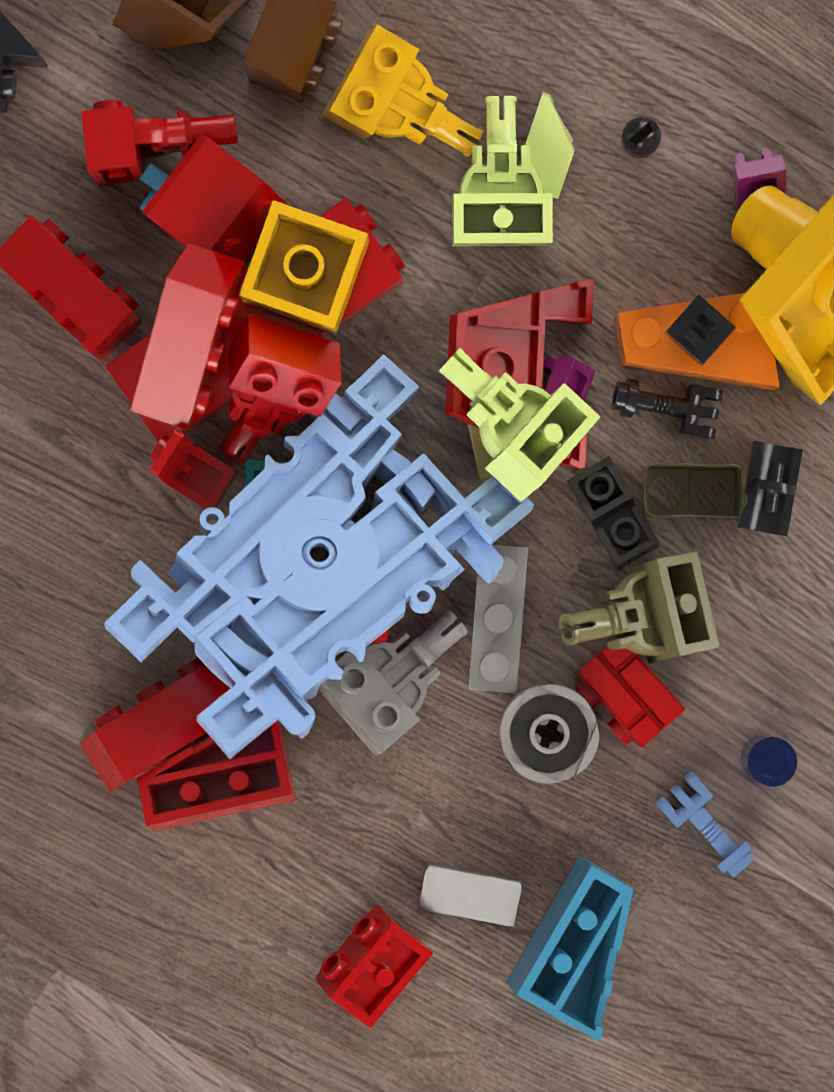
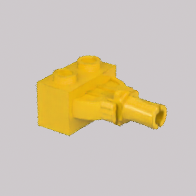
[321,24,483,157]

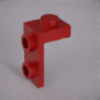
[150,429,239,509]

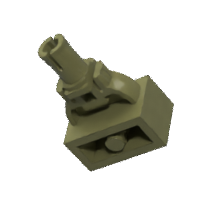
[558,551,720,664]

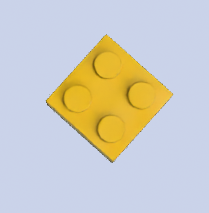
[239,200,369,335]

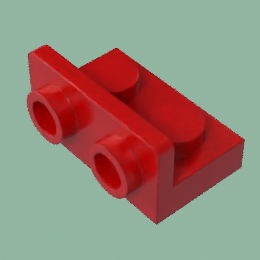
[315,905,433,1028]

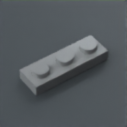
[468,545,529,694]

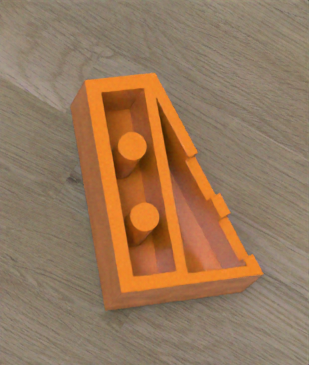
[614,293,780,392]

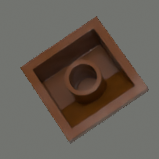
[243,0,343,103]

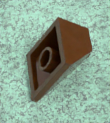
[112,0,250,51]

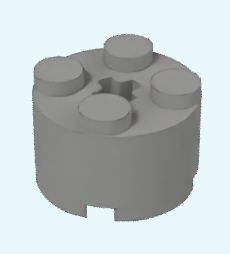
[498,683,599,784]

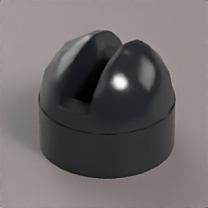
[621,117,661,158]

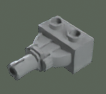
[318,610,468,756]

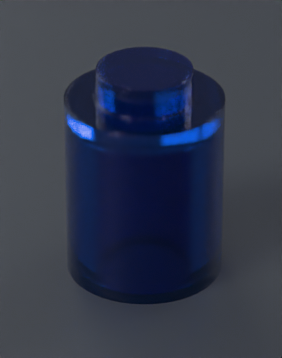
[741,734,797,787]

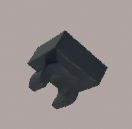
[664,295,736,366]

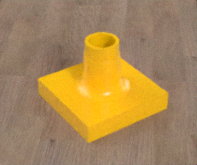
[731,185,834,406]

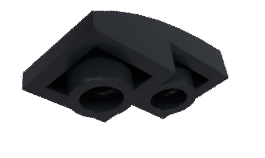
[567,456,660,570]

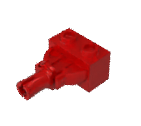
[81,100,238,186]
[221,313,341,463]

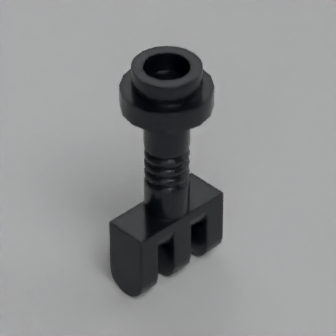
[612,378,723,439]

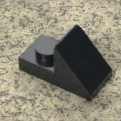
[0,11,48,113]

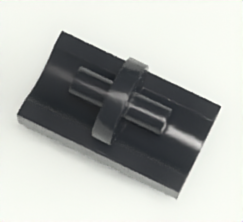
[737,441,803,537]

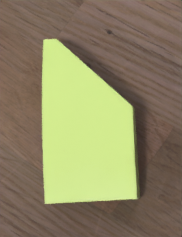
[519,92,575,199]

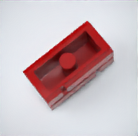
[574,635,685,748]

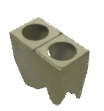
[643,463,747,518]

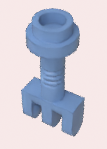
[655,771,755,878]

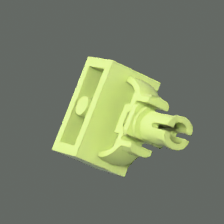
[452,96,553,247]
[439,348,600,502]

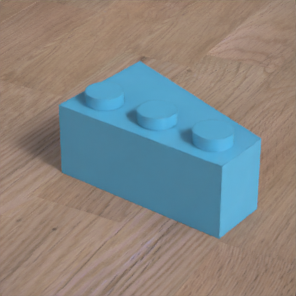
[506,855,634,1042]

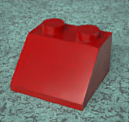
[142,133,287,261]

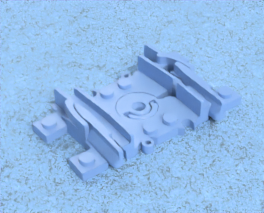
[105,354,534,759]

